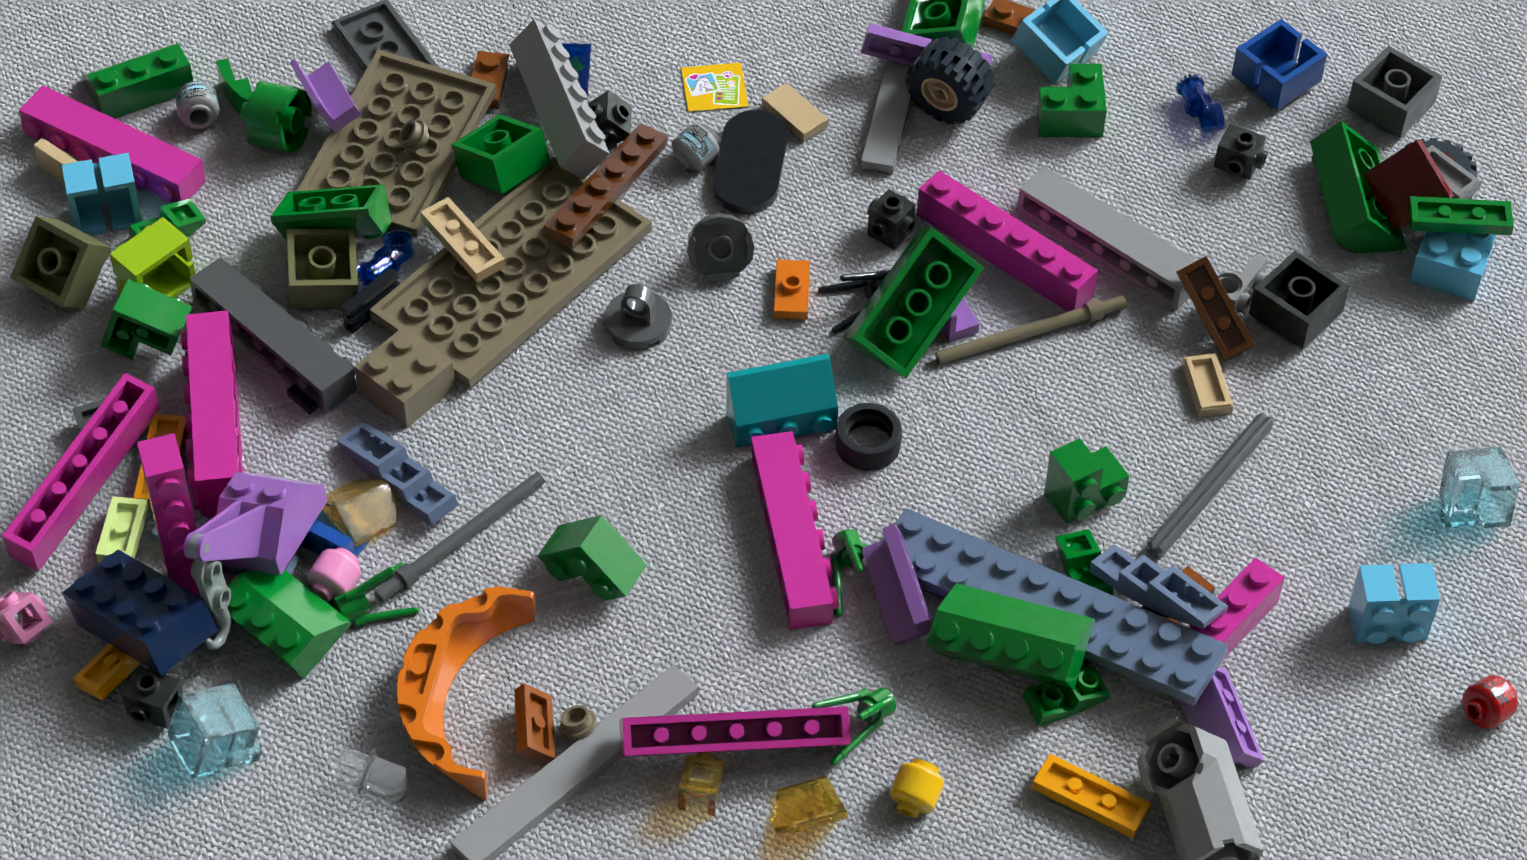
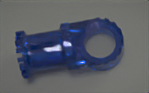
[1176,74,1225,133]
[357,230,415,287]

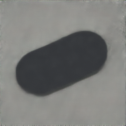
[713,110,788,214]

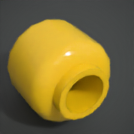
[889,758,944,818]

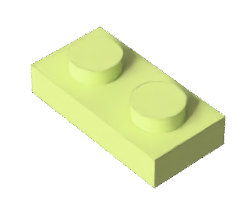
[95,496,149,563]

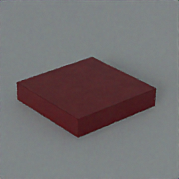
[1362,139,1454,231]

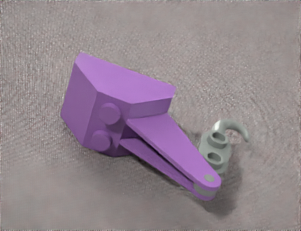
[184,472,328,651]

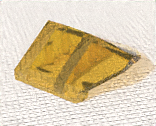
[322,479,396,547]
[770,775,848,834]

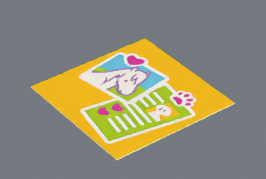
[681,62,749,112]

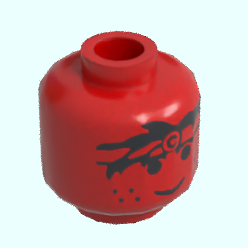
[1462,675,1518,729]

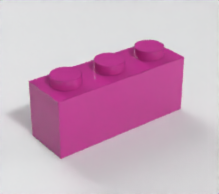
[1190,557,1285,659]

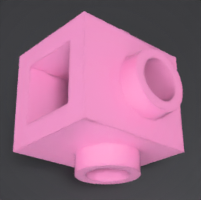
[0,591,53,645]

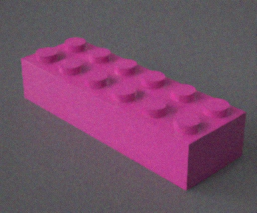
[180,310,243,519]

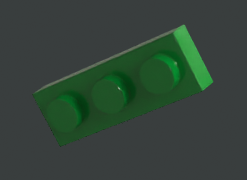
[1408,196,1514,235]

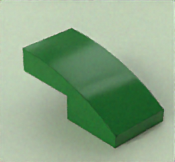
[216,58,253,114]
[129,198,206,239]
[1055,529,1113,595]

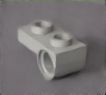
[1217,253,1268,313]

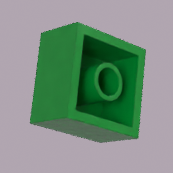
[451,114,551,194]

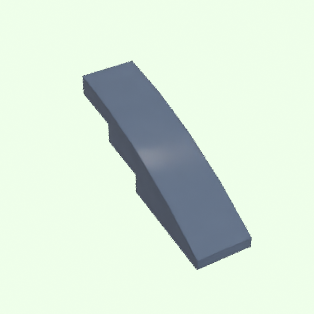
[336,421,459,525]
[1089,544,1228,629]

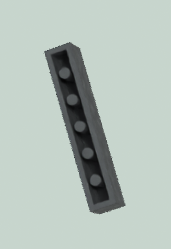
[189,257,357,413]

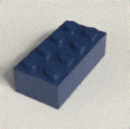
[62,549,218,676]

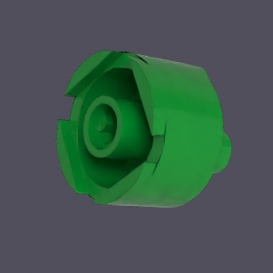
[240,81,312,152]

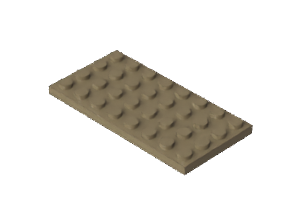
[370,157,652,388]

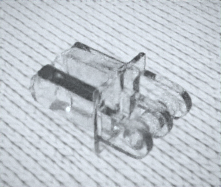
[339,748,408,803]

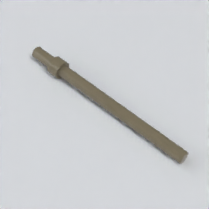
[935,295,1127,365]

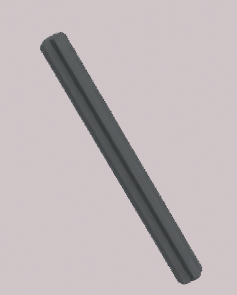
[1146,413,1273,558]

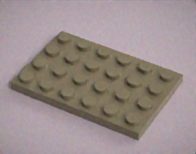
[297,49,497,238]

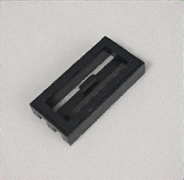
[342,268,400,334]

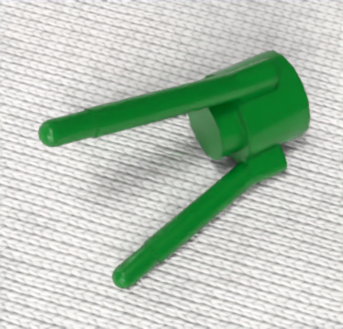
[830,529,868,617]
[333,562,420,627]
[811,687,896,766]

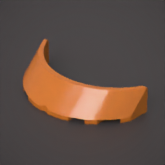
[397,586,536,801]

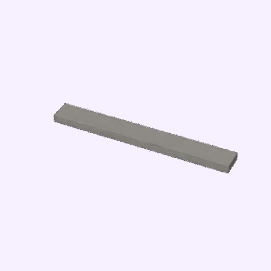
[861,0,912,174]
[450,664,699,860]

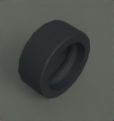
[835,403,902,471]

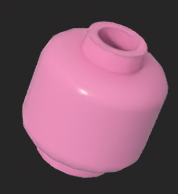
[307,547,361,602]

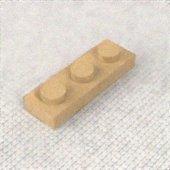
[420,197,505,282]

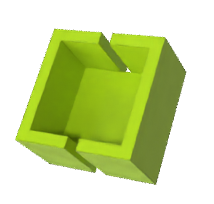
[110,217,196,298]

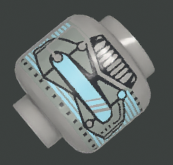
[176,81,220,129]
[672,123,720,172]

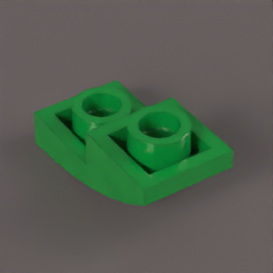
[1022,666,1110,725]

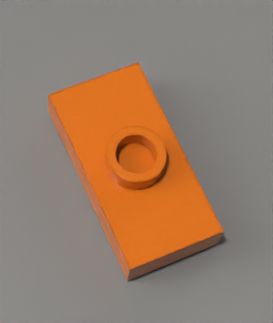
[774,259,810,320]

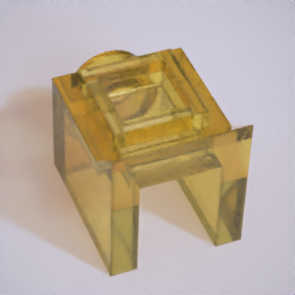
[678,752,724,816]

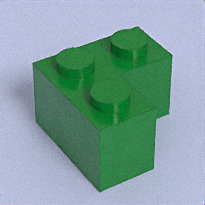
[1036,64,1107,137]
[100,279,192,360]
[1044,438,1129,524]
[537,515,647,601]

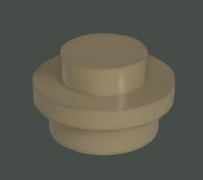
[399,120,429,152]
[560,705,597,740]

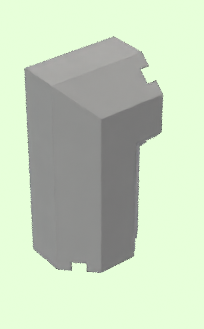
[1137,719,1264,860]

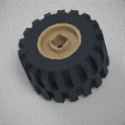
[906,37,995,124]

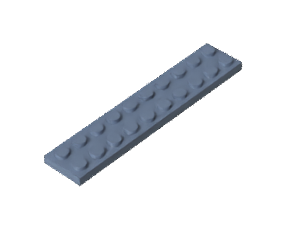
[883,508,1228,706]

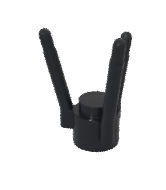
[818,270,890,333]

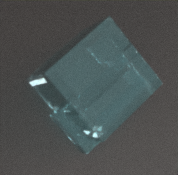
[1439,447,1520,529]
[167,683,262,779]

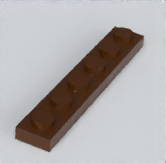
[543,124,668,249]

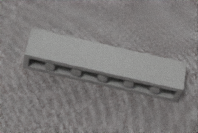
[509,19,609,180]
[1017,166,1197,310]

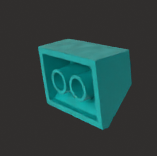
[726,354,838,448]

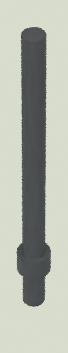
[374,472,545,603]

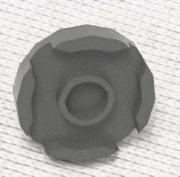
[686,213,754,282]
[604,284,672,351]

